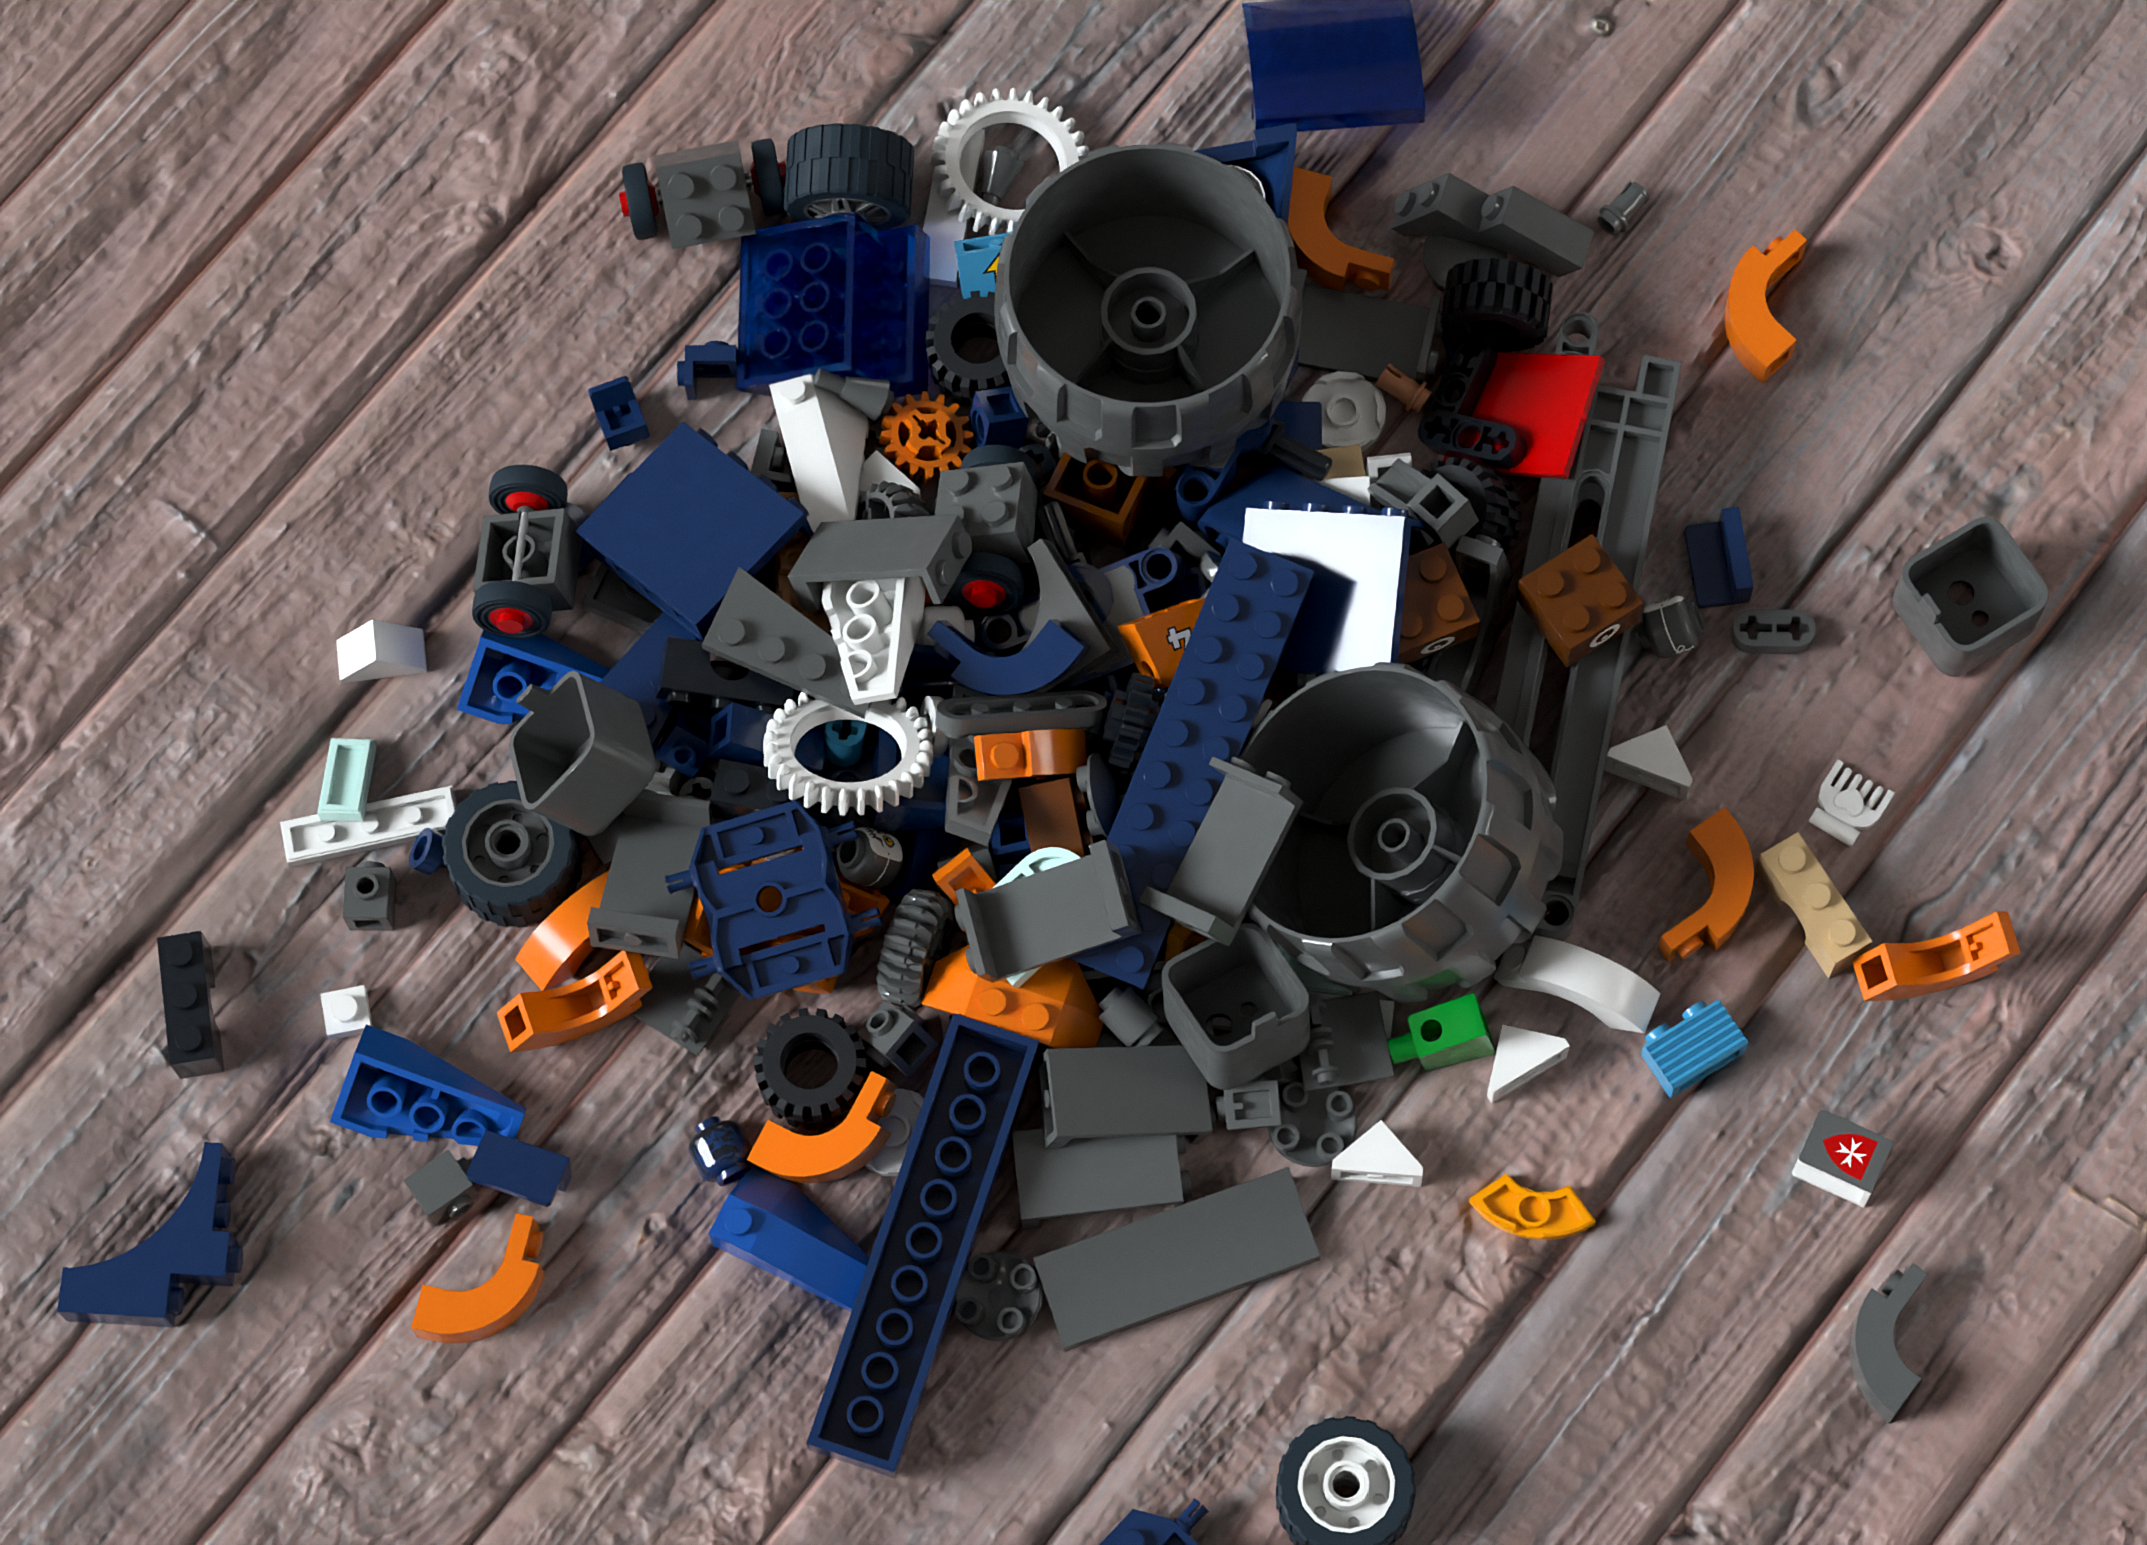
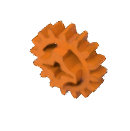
[878,391,973,485]

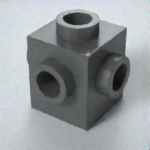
[858,1001,938,1078]

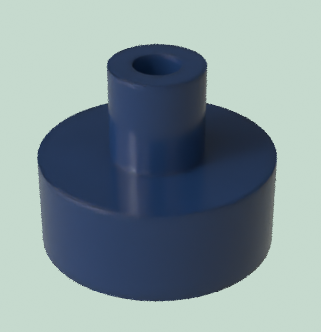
[409,828,446,875]

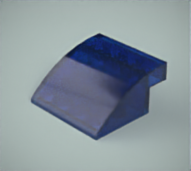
[1242,0,1426,132]
[736,211,930,398]

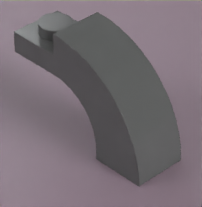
[1850,1263,1928,1423]

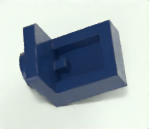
[677,341,740,400]
[588,376,650,451]

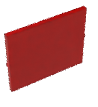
[1443,353,1605,479]

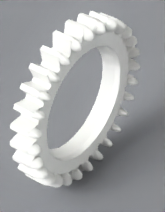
[930,88,1090,236]
[763,692,933,816]

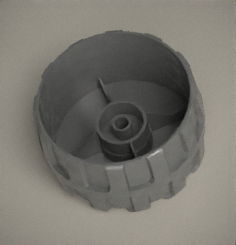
[994,142,1303,477]
[1239,662,1564,1003]

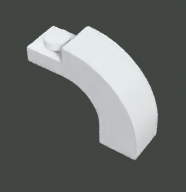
[1494,935,1661,1033]

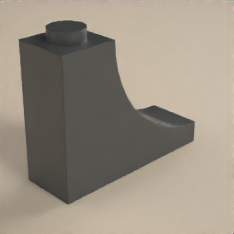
[1020,538,1120,694]

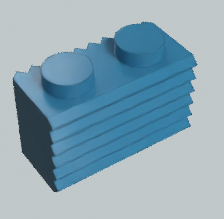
[1640,999,1748,1099]

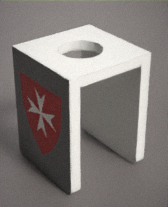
[1792,1110,1894,1208]

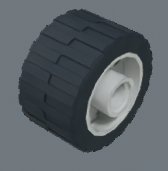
[1275,1416,1416,1545]

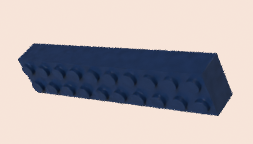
[1068,538,1314,989]
[806,1013,1039,1479]

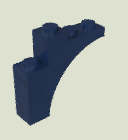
[57,1142,243,1327]

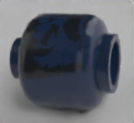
[688,1116,753,1186]

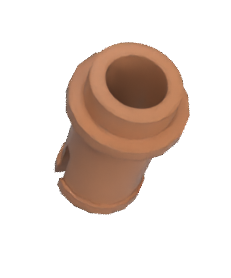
[1375,363,1432,413]

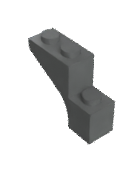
[1367,458,1479,551]

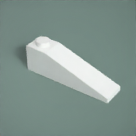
[769,374,869,539]
[822,576,926,705]

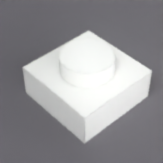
[320,985,373,1040]

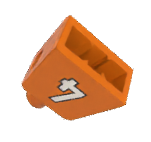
[1118,598,1206,689]

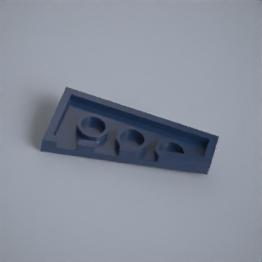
[599,612,714,750]

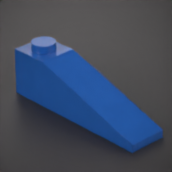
[456,630,610,724]
[330,1024,526,1146]
[708,1165,870,1312]

